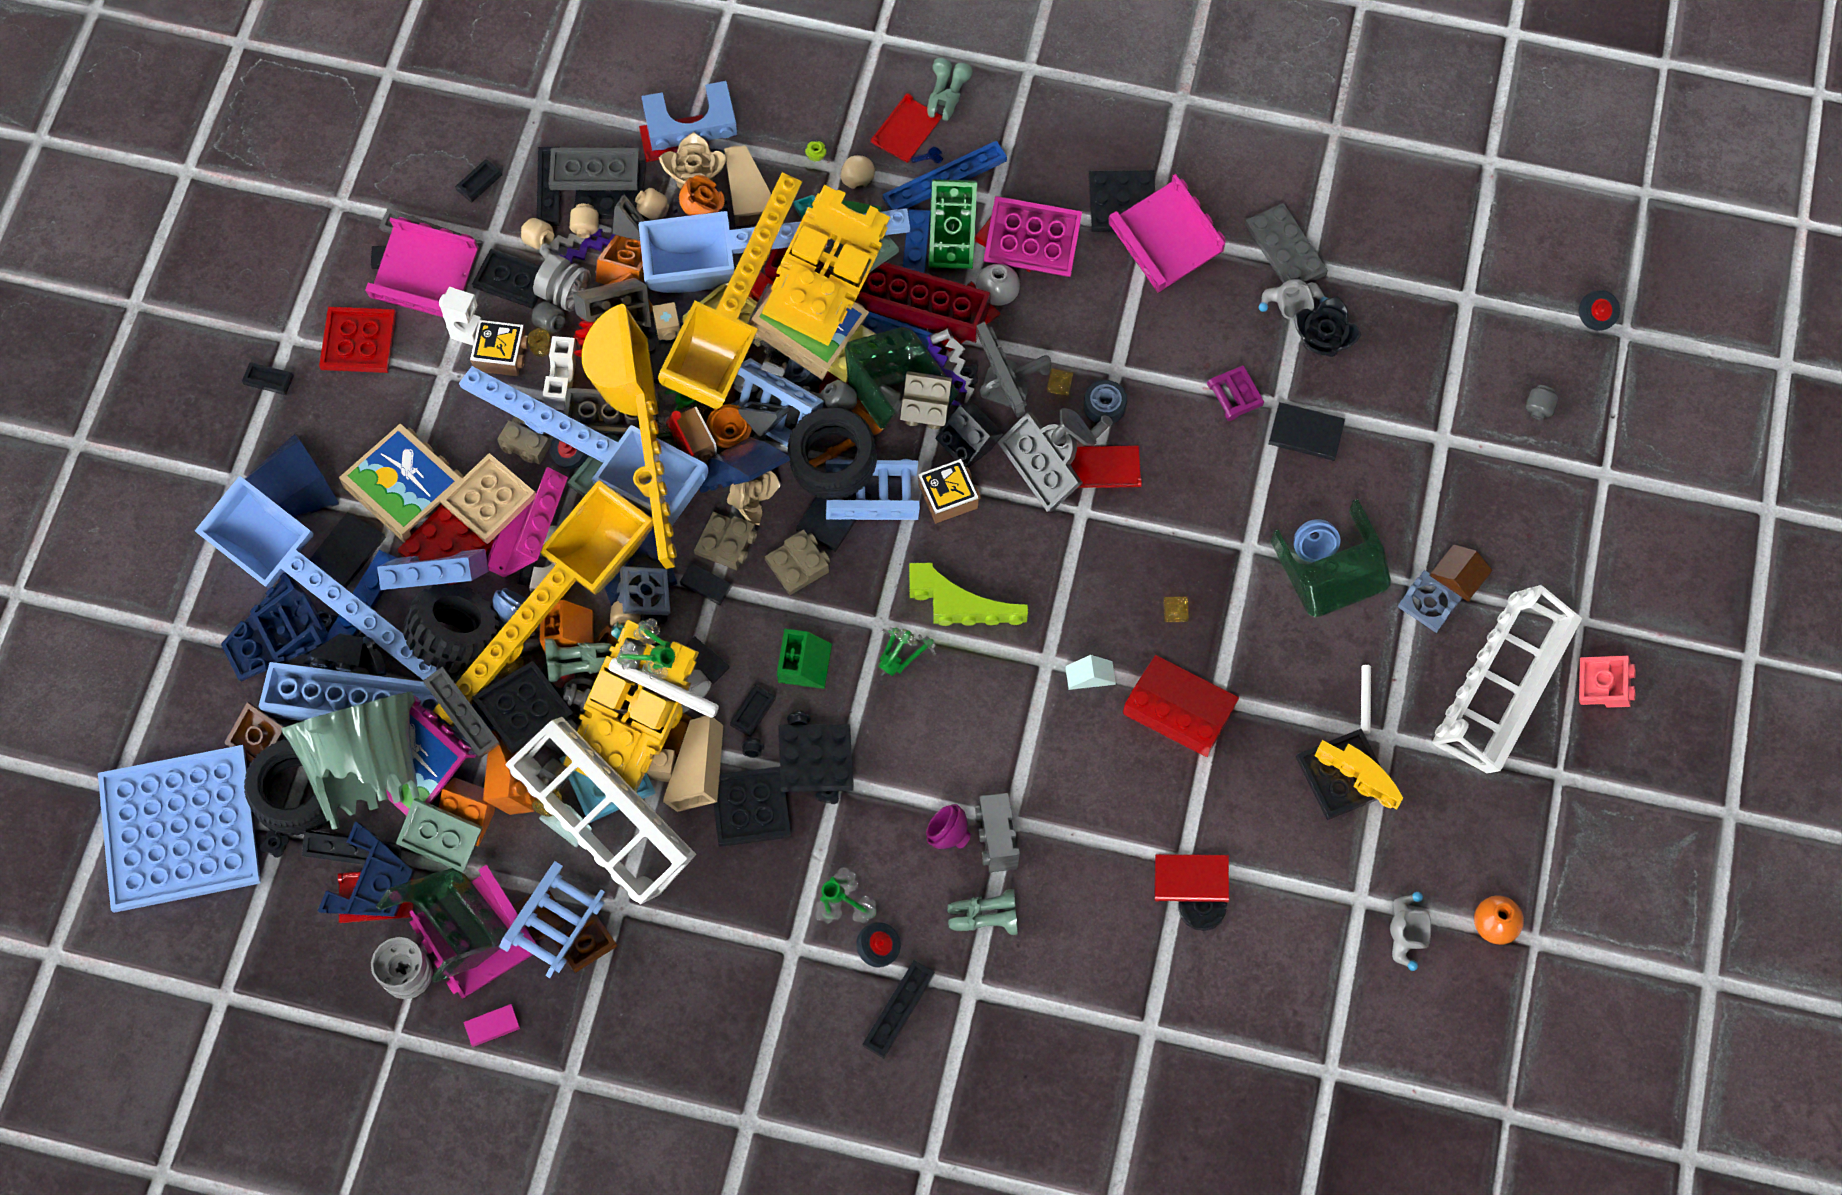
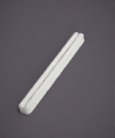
[608,658,719,718]

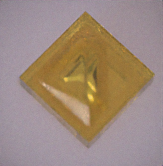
[1047,368,1073,396]
[1163,597,1189,622]

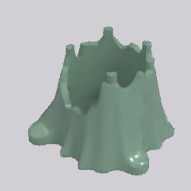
[281,692,420,830]

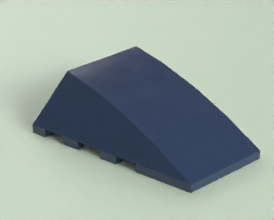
[245,434,339,518]
[699,438,790,493]
[221,572,328,682]

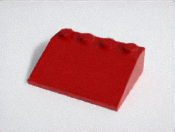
[1123,655,1239,757]

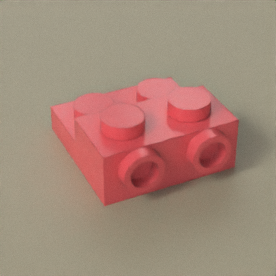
[1579,656,1636,708]

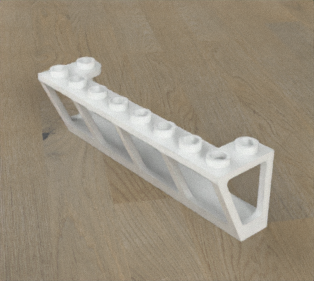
[1432,585,1582,773]
[506,717,696,904]

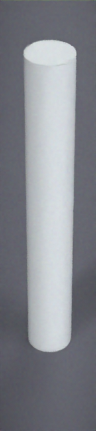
[1361,665,1371,734]

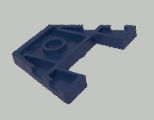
[318,822,415,917]

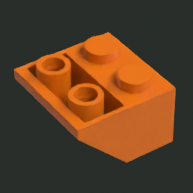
[540,600,594,654]
[438,777,495,847]

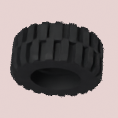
[403,583,500,673]

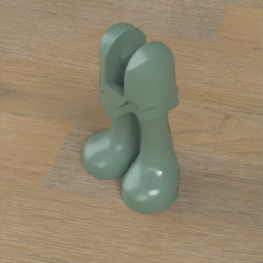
[927,58,973,121]
[545,638,612,683]
[948,889,1018,935]

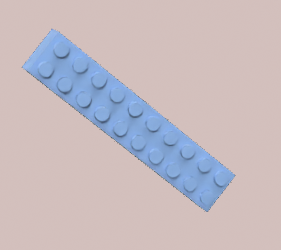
[259,662,494,742]

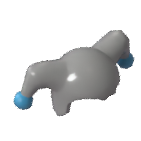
[1258,279,1328,320]
[1390,892,1431,971]

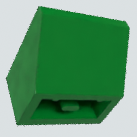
[777,629,832,689]

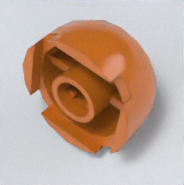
[679,175,725,216]

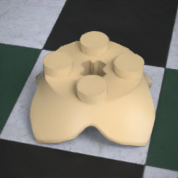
[659,132,726,188]
[727,471,781,525]

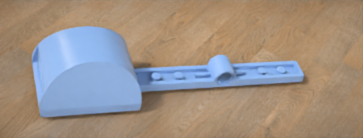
[639,208,910,293]
[459,366,708,526]
[195,476,437,680]

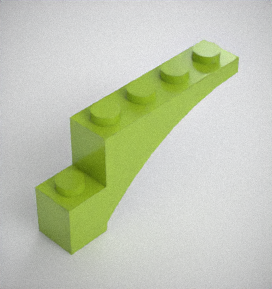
[909,563,1028,626]

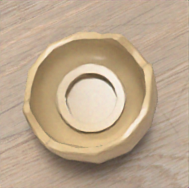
[840,155,875,189]

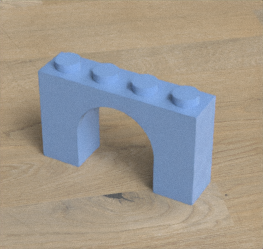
[641,81,737,151]
[377,549,489,590]

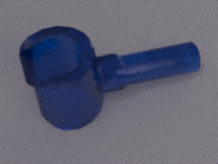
[911,146,943,164]

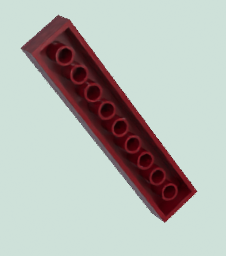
[765,247,991,343]

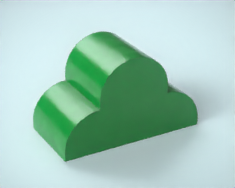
[929,179,977,269]

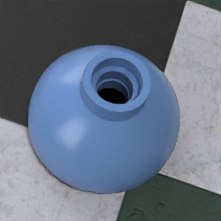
[1294,519,1340,563]
[492,589,526,628]

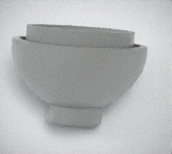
[976,264,1020,306]

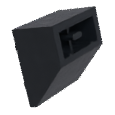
[935,403,1004,468]
[303,633,363,672]

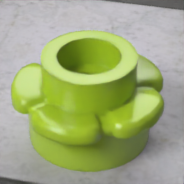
[805,141,827,162]

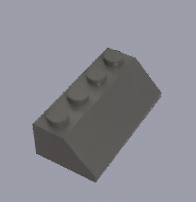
[564,388,660,434]

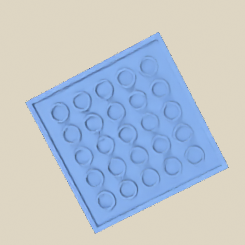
[98,745,261,913]

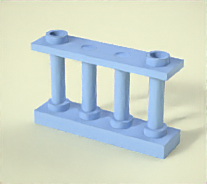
[732,358,824,447]
[825,458,920,520]
[499,861,605,978]

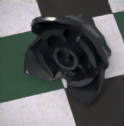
[1294,296,1361,357]

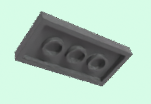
[549,148,639,190]
[1245,203,1328,284]

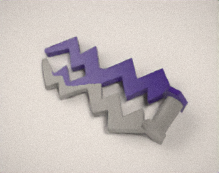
[539,224,615,264]
[925,328,975,407]

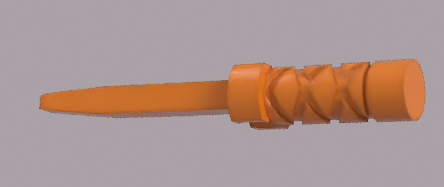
[809,438,856,467]

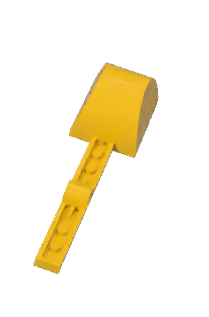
[658,172,802,409]
[582,304,677,569]
[433,480,654,727]

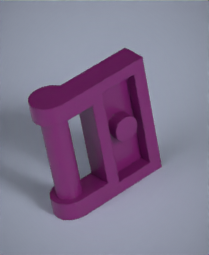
[1207,365,1264,421]

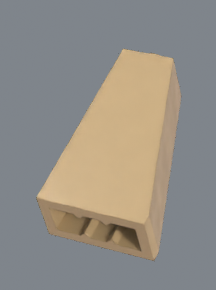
[724,146,771,227]
[663,715,723,812]

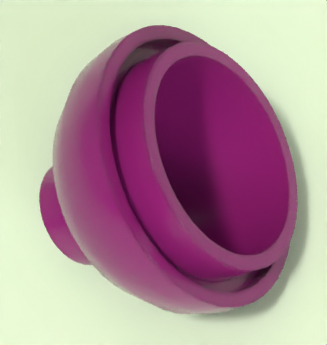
[926,804,971,849]

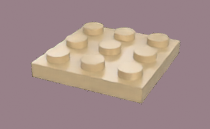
[439,453,536,544]

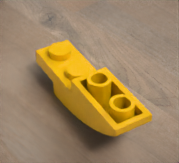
[1315,740,1403,809]

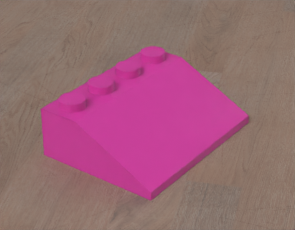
[983,196,1082,277]

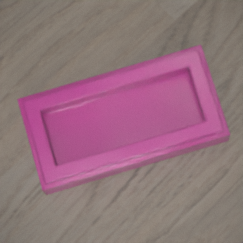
[464,1004,520,1047]

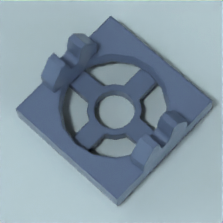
[617,566,670,615]
[1398,570,1462,633]

